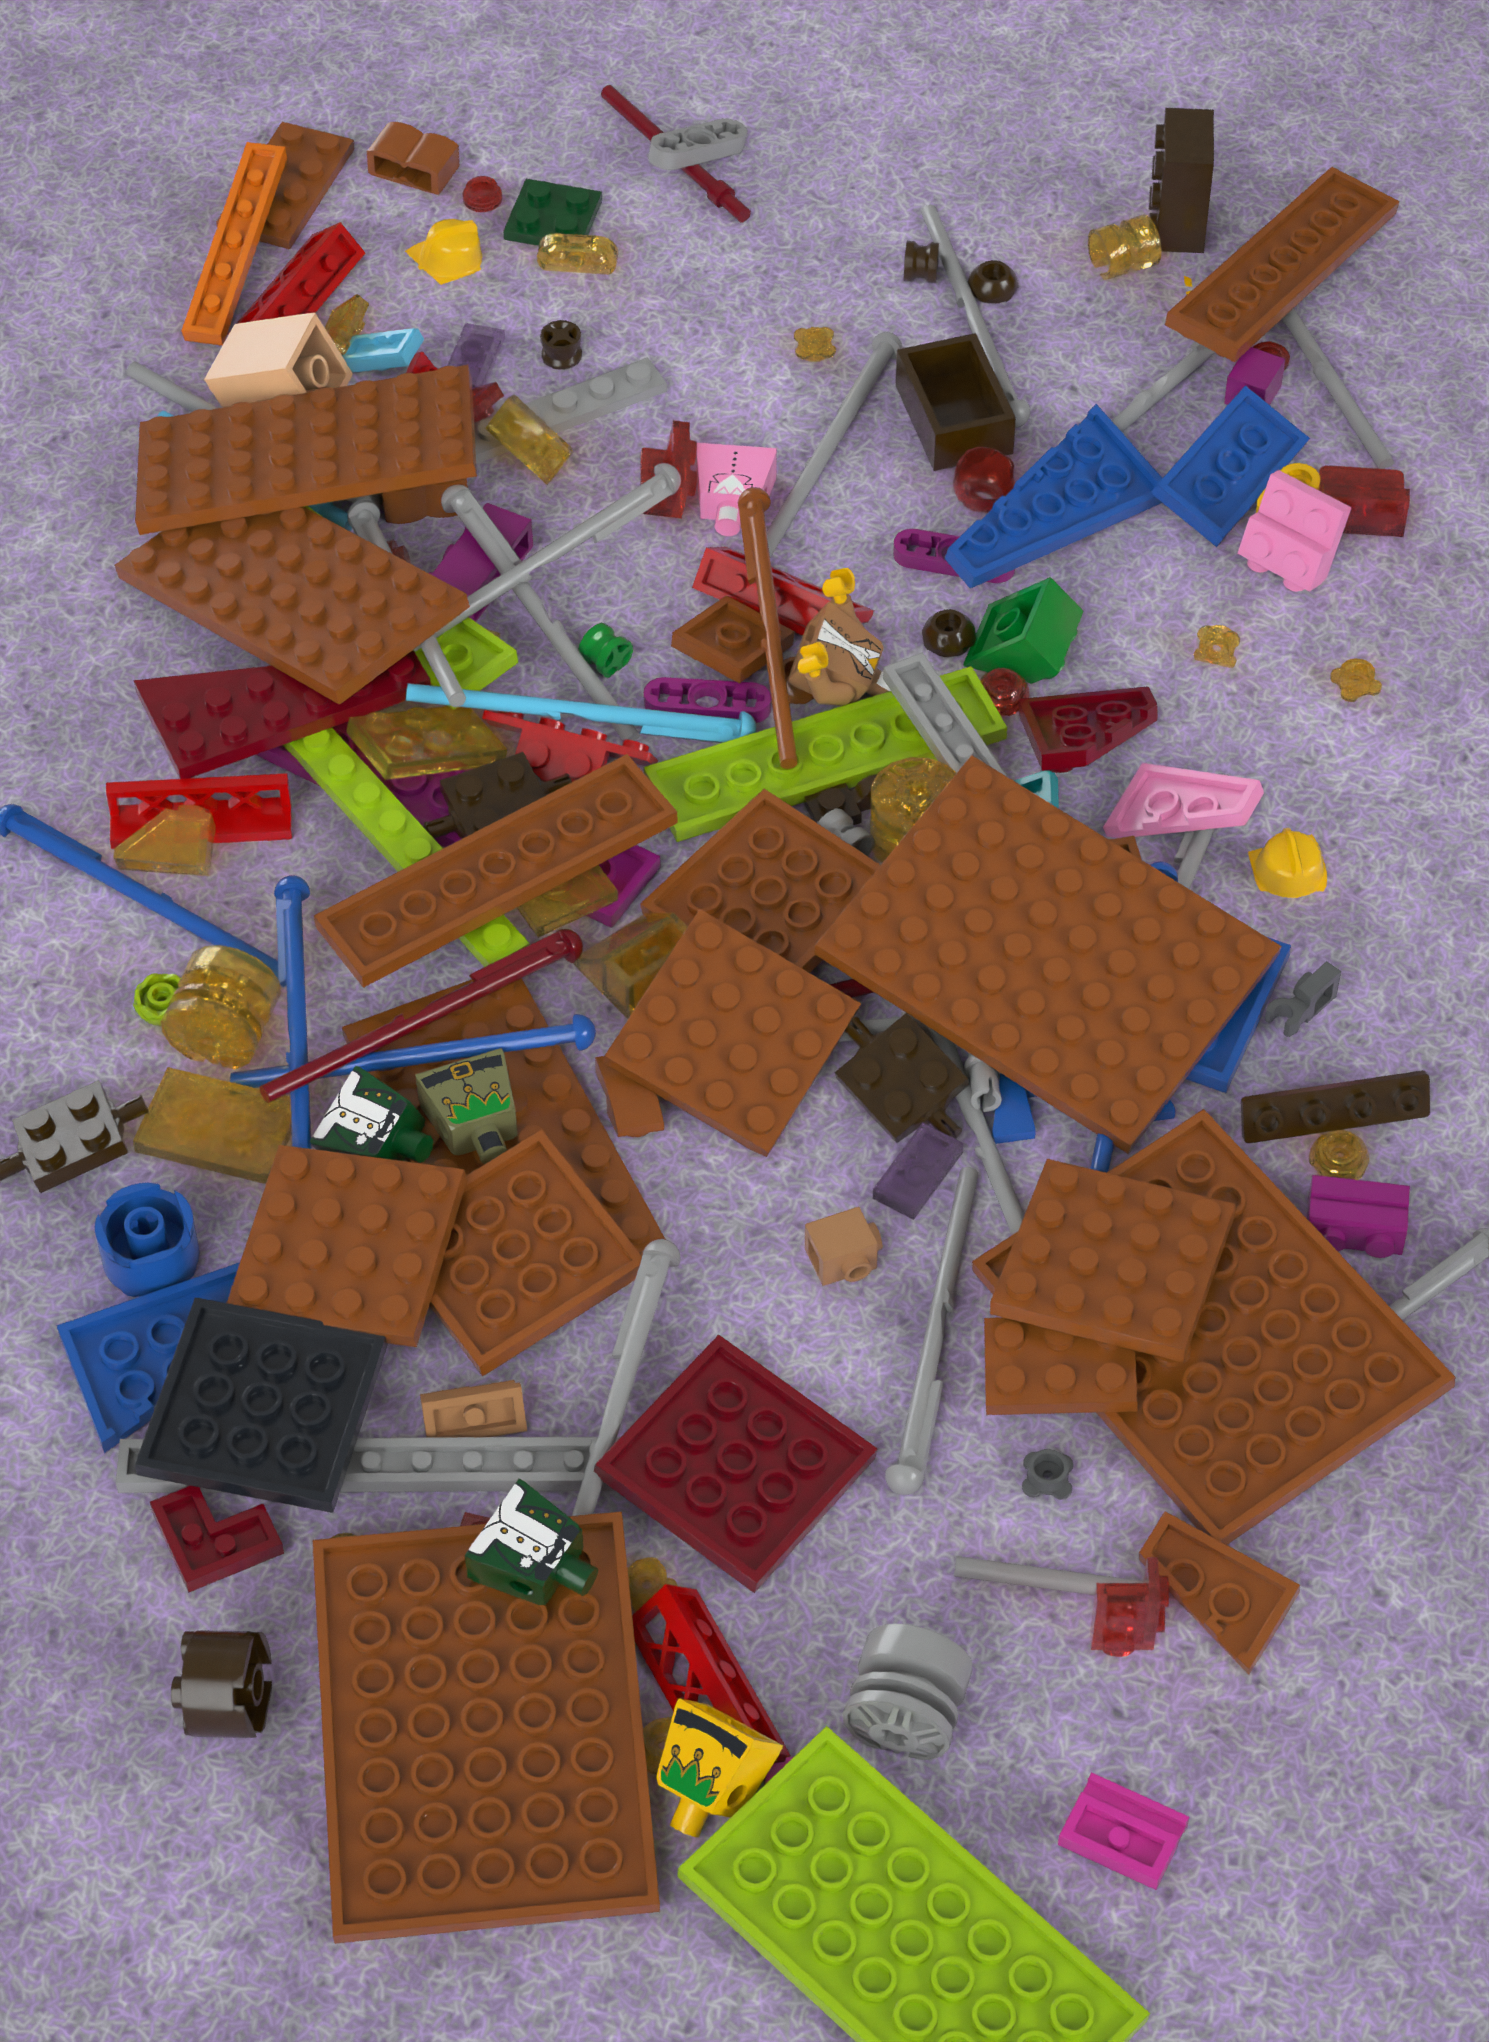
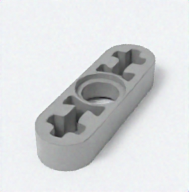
[648,118,747,170]

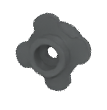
[1022,1449,1073,1500]

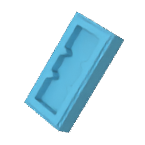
[341,328,424,373]

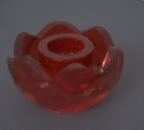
[980,668,1030,716]

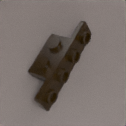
[1241,1070,1430,1144]

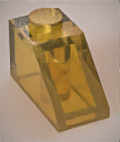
[113,805,216,877]

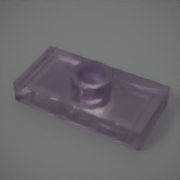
[447,323,505,395]
[872,1122,964,1220]

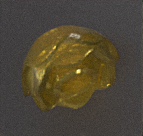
[1309,1130,1370,1180]

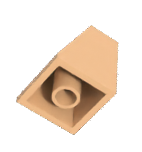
[204,312,353,407]

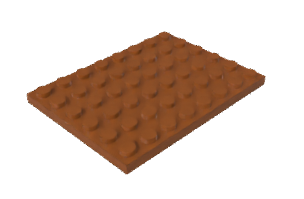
[814,755,1282,1154]
[972,1109,1456,1545]
[312,1511,660,1944]

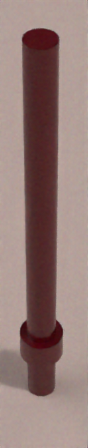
[601,85,751,222]

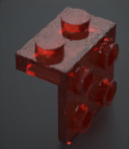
[1319,465,1410,537]

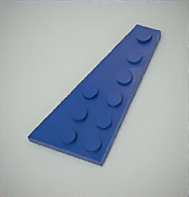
[945,404,1162,589]
[57,1262,240,1453]

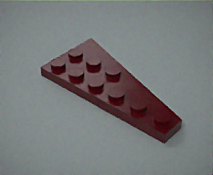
[133,650,431,779]

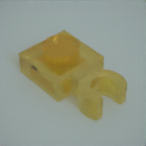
[325,294,369,356]

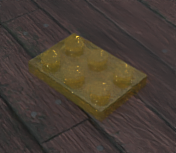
[346,706,508,780]
[133,1067,292,1184]

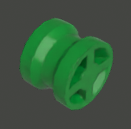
[578,623,633,678]

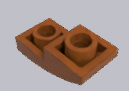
[595,1056,664,1137]

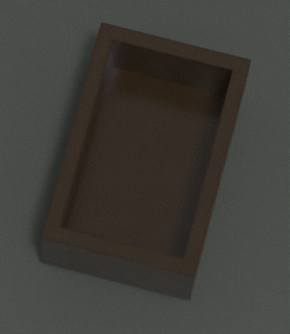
[1148,108,1214,253]
[895,333,1016,471]

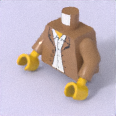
[787,568,891,706]

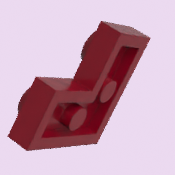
[150,1486,284,1593]

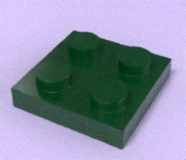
[503,178,602,253]

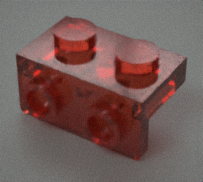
[640,420,697,519]
[1090,1557,1169,1657]

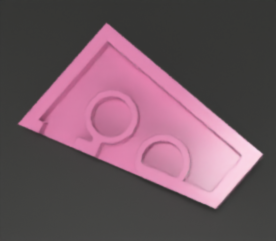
[1103,763,1264,838]

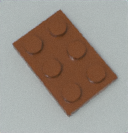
[984,1317,1137,1415]

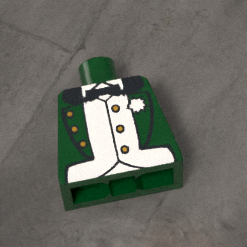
[309,1065,433,1163]
[465,1479,598,1605]

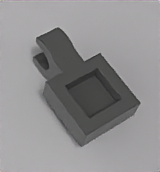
[1265,961,1341,1037]

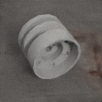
[842,1624,973,1760]

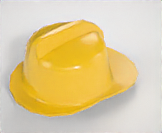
[405,219,482,285]
[1248,827,1327,898]

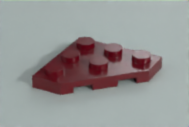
[1018,686,1158,773]

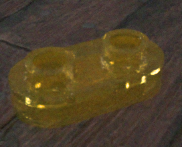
[537,234,619,275]

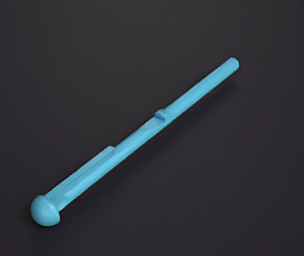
[406,683,757,743]

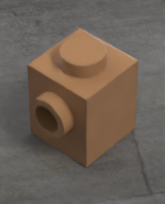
[804,1206,883,1286]

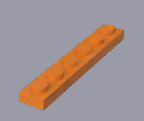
[181,142,287,346]

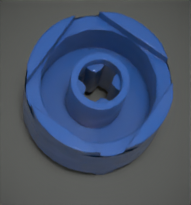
[94,1182,200,1297]

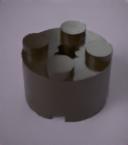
[171,1630,272,1738]

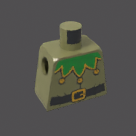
[415,1048,518,1164]

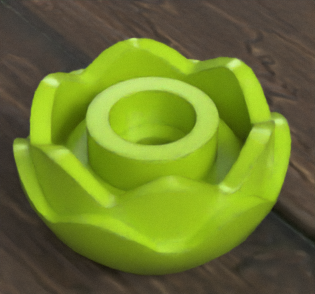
[133,973,191,1026]

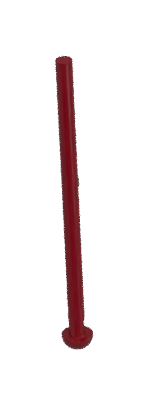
[259,929,583,1103]

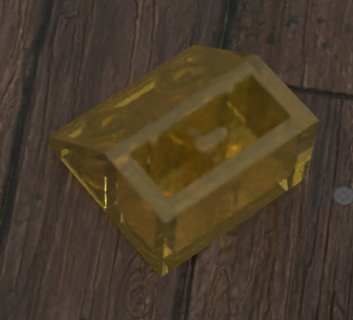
[573,912,688,1019]

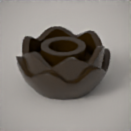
[968,260,1019,304]
[922,609,976,657]

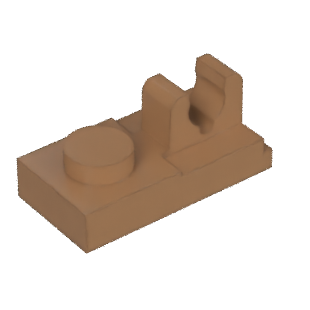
[420,1380,527,1438]

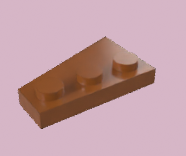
[1139,1511,1300,1675]

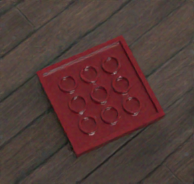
[594,1334,878,1593]

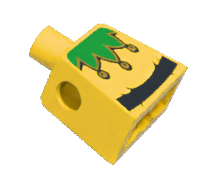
[656,1698,783,1838]

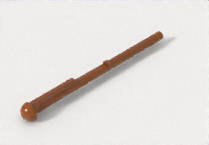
[738,487,797,769]

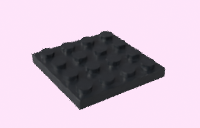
[135,1297,388,1513]

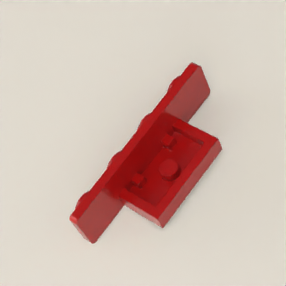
[482,710,658,782]

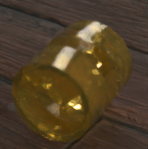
[1087,214,1162,280]

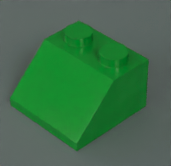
[963,577,1084,684]

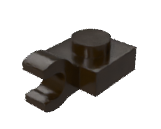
[804,775,886,825]

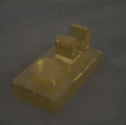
[485,394,573,484]

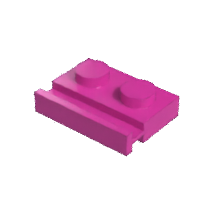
[1058,1772,1189,1890]

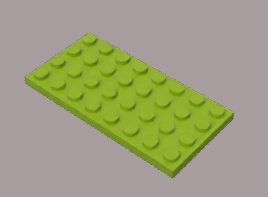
[677,1726,1150,2042]

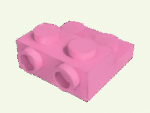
[1237,470,1352,592]

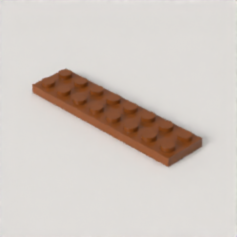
[1165,167,1400,362]
[314,754,678,988]

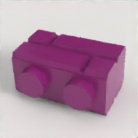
[1307,1175,1410,1258]

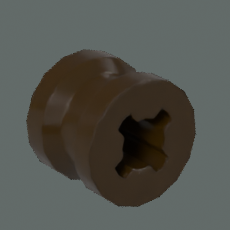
[904,241,939,283]
[540,320,582,370]

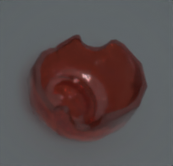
[953,446,1015,514]

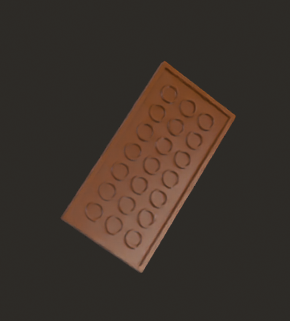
[135,365,477,535]
[114,507,470,705]
[342,979,666,1256]

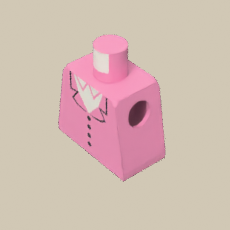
[696,443,777,536]

